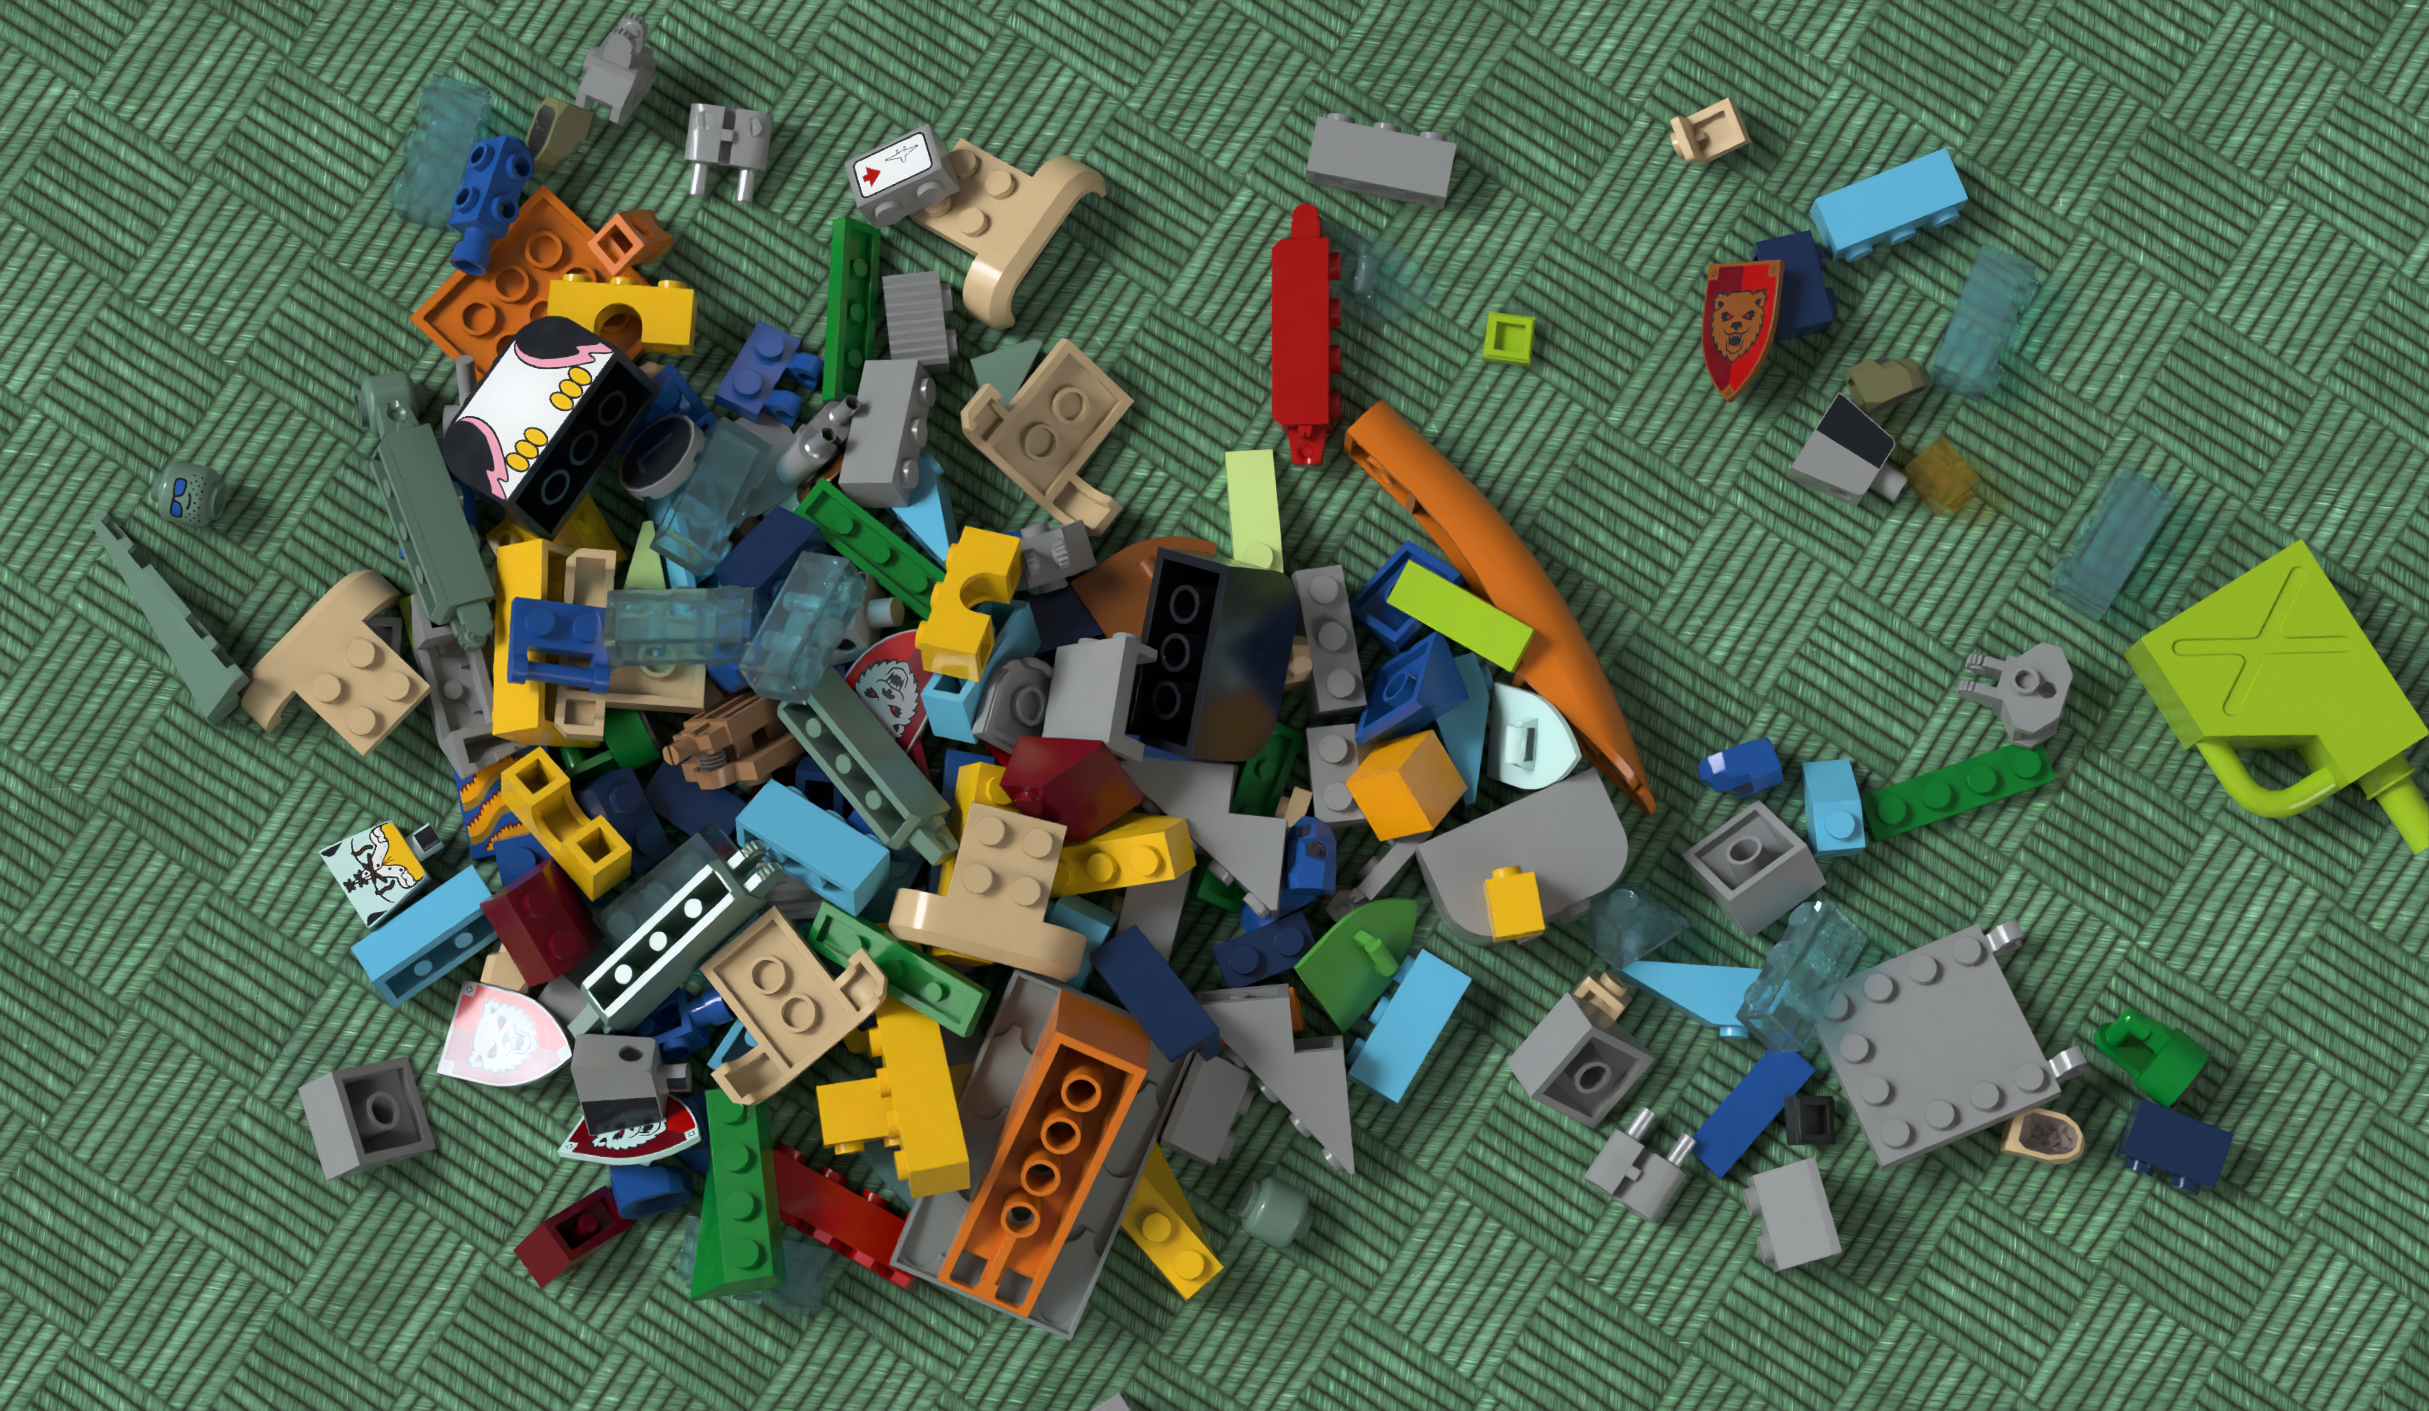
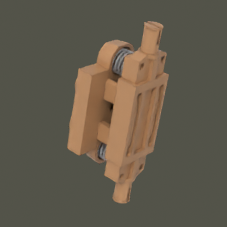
[663,682,806,790]

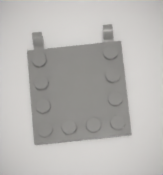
[1801,919,2087,1172]

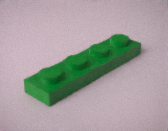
[822,216,881,403]
[793,477,946,621]
[1189,723,1304,914]
[1860,743,2056,844]
[806,900,991,1038]

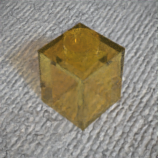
[1901,435,1980,517]

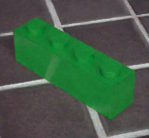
[689,1088,787,1302]

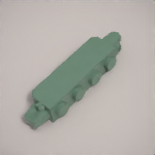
[369,400,496,653]
[767,644,960,866]
[567,839,785,1039]

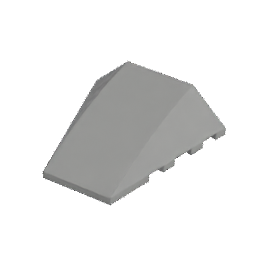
[411,594,530,780]

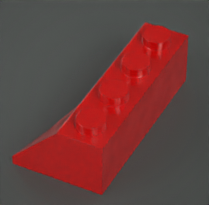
[772,1142,918,1292]

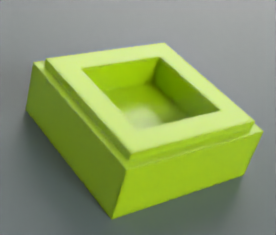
[1482,311,1536,367]

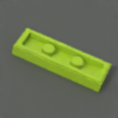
[1386,560,1537,672]

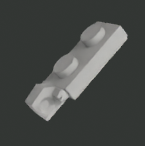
[1325,830,1434,923]

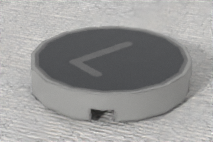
[618,414,705,501]

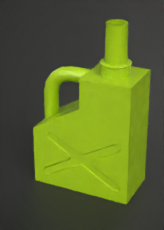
[2123,538,2429,855]

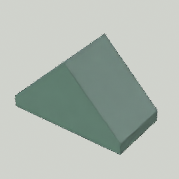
[970,338,1044,407]

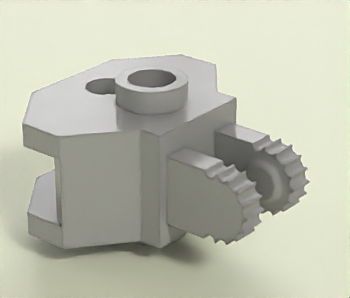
[575,12,657,126]
[1015,519,1097,594]
[1956,642,2073,750]

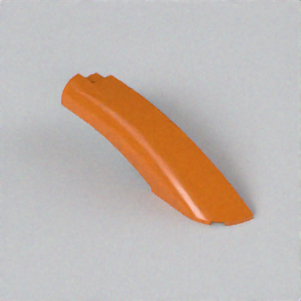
[1343,399,1657,818]

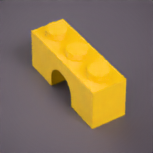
[547,274,698,356]
[915,526,1024,683]
[501,746,632,902]

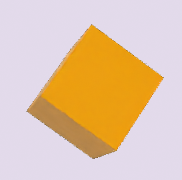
[1345,729,1468,842]

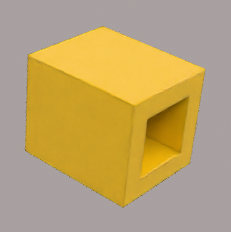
[1483,866,1545,943]

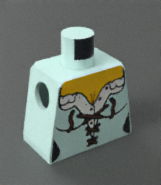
[319,820,445,932]

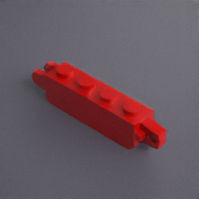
[1272,202,1342,467]

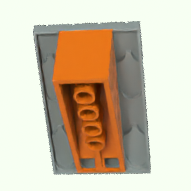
[889,968,1195,1341]

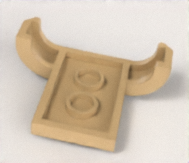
[909,138,1107,331]
[960,338,1134,537]
[554,548,709,741]
[241,570,433,759]
[888,802,1088,983]
[700,905,889,1105]

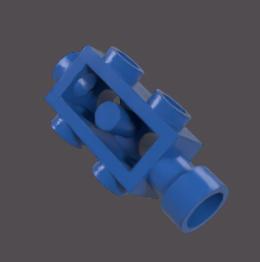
[448,134,534,276]
[604,986,738,1062]

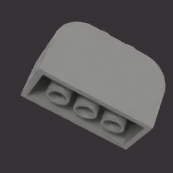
[1413,767,1628,947]

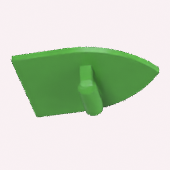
[1293,898,1417,1034]

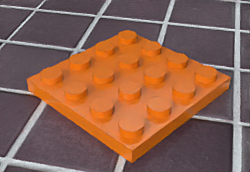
[409,184,651,385]

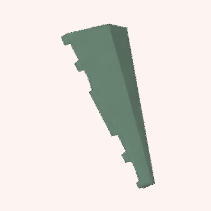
[90,509,251,726]

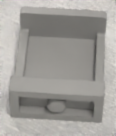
[1042,632,1158,766]

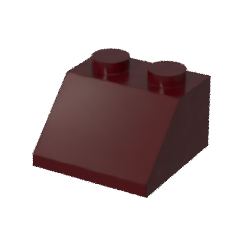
[999,736,1144,841]
[479,856,605,987]

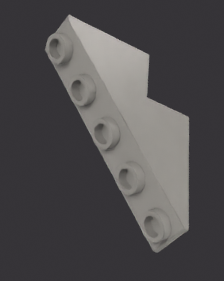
[1122,757,1288,919]
[1196,983,1355,1174]

